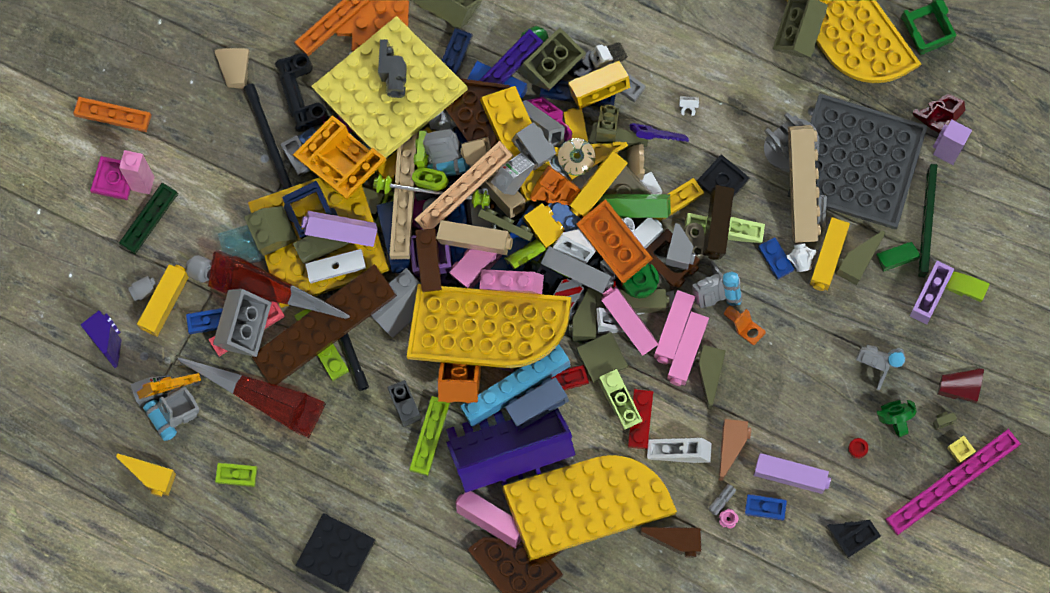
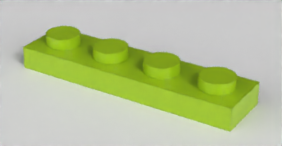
[294,309,349,381]
[409,396,450,476]

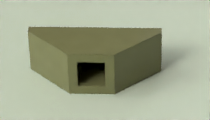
[596,105,619,143]

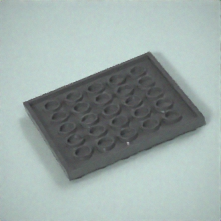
[787,93,928,230]

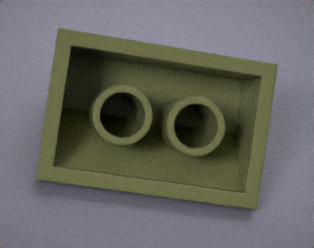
[413,0,482,28]
[772,0,828,58]
[518,27,586,90]

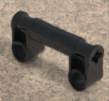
[275,53,329,132]

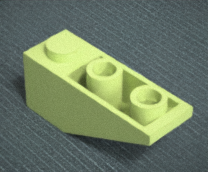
[598,369,642,430]

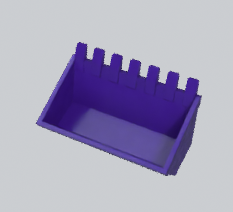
[446,408,576,493]

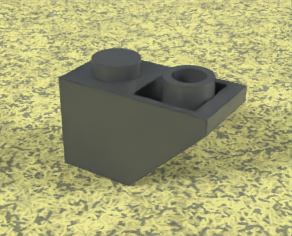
[387,380,421,427]

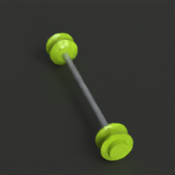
[373,174,490,210]

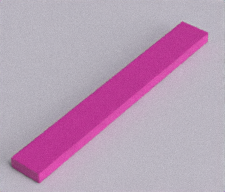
[885,429,1021,536]

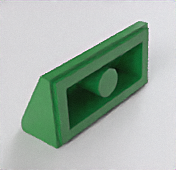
[876,242,920,272]

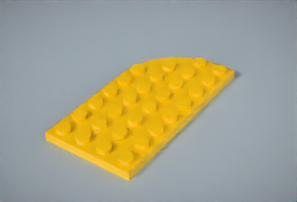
[786,0,921,83]
[407,284,572,368]
[502,455,677,560]

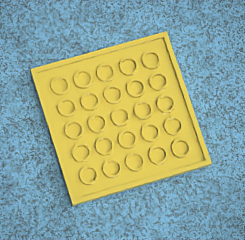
[311,16,468,158]

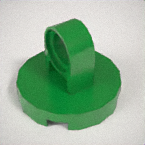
[620,263,659,299]
[877,400,917,437]

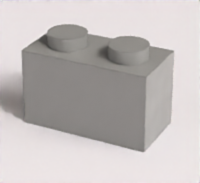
[512,122,556,171]

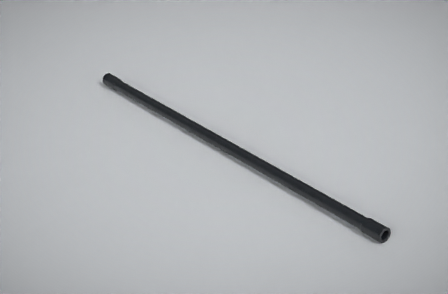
[244,83,369,391]

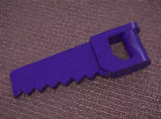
[629,123,689,142]

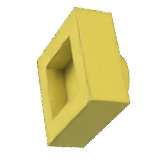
[947,436,976,463]

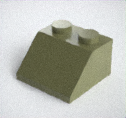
[244,206,298,256]

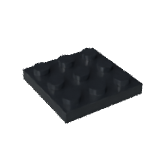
[295,513,376,593]

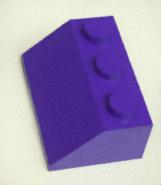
[80,311,122,368]

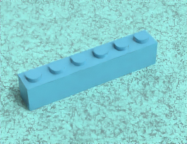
[460,345,570,427]

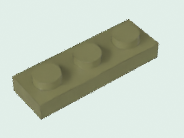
[478,208,534,242]

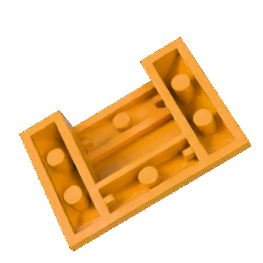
[293,115,387,200]

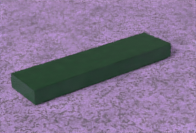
[119,182,178,255]

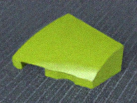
[504,239,546,270]

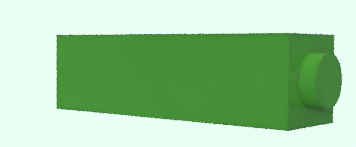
[596,194,671,218]

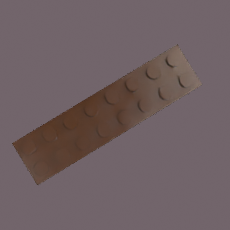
[252,264,397,387]

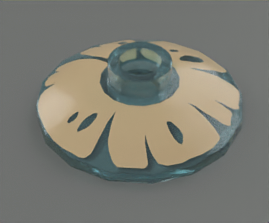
[557,138,596,176]

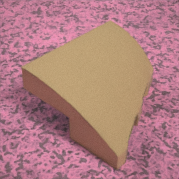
[215,48,250,89]
[627,144,645,180]

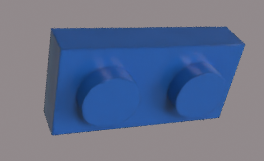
[758,237,794,280]
[186,308,223,334]
[745,494,787,521]

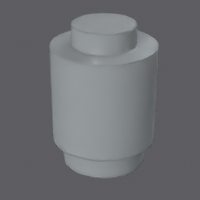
[128,276,158,301]

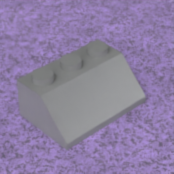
[371,268,421,338]
[213,289,272,357]

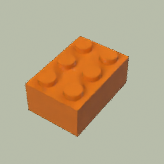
[438,362,481,403]

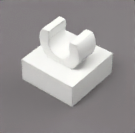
[679,96,699,116]

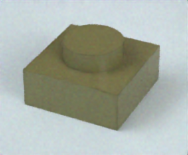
[933,412,957,430]

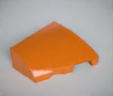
[529,165,581,205]

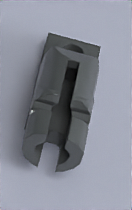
[378,39,407,98]

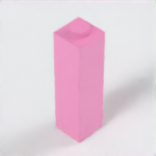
[119,150,155,195]
[601,286,658,356]
[654,290,695,365]
[667,311,709,386]
[455,491,522,549]

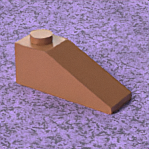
[719,419,751,481]

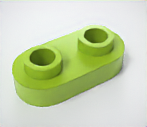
[412,167,448,191]

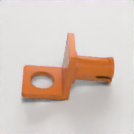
[724,306,766,345]

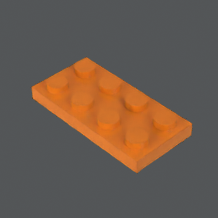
[576,199,653,283]

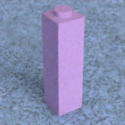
[301,211,377,247]
[753,453,831,494]

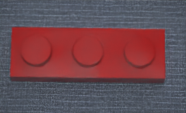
[628,389,653,450]

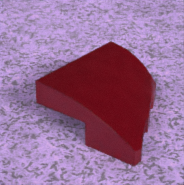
[913,94,966,133]
[937,368,984,403]

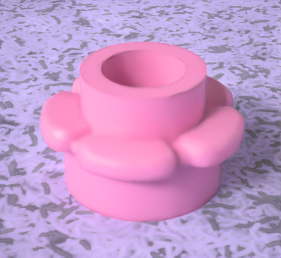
[719,509,738,529]

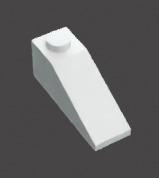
[647,438,712,463]

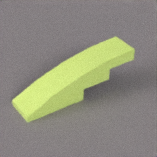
[684,213,765,243]

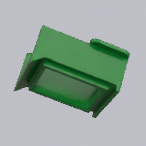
[900,0,957,55]

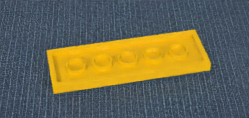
[480,86,551,202]

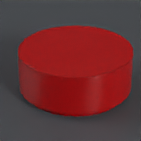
[848,438,869,459]

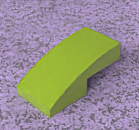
[945,271,990,302]

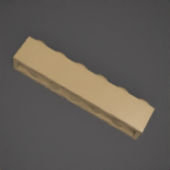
[788,125,821,243]

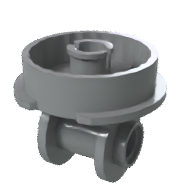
[764,113,819,172]

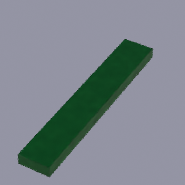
[918,164,938,278]

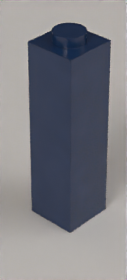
[376,201,411,273]

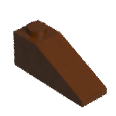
[416,228,442,292]
[640,527,701,558]

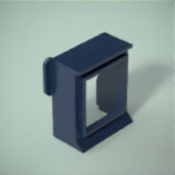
[282,181,338,239]

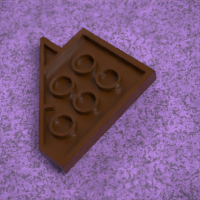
[445,78,510,148]
[468,537,564,593]

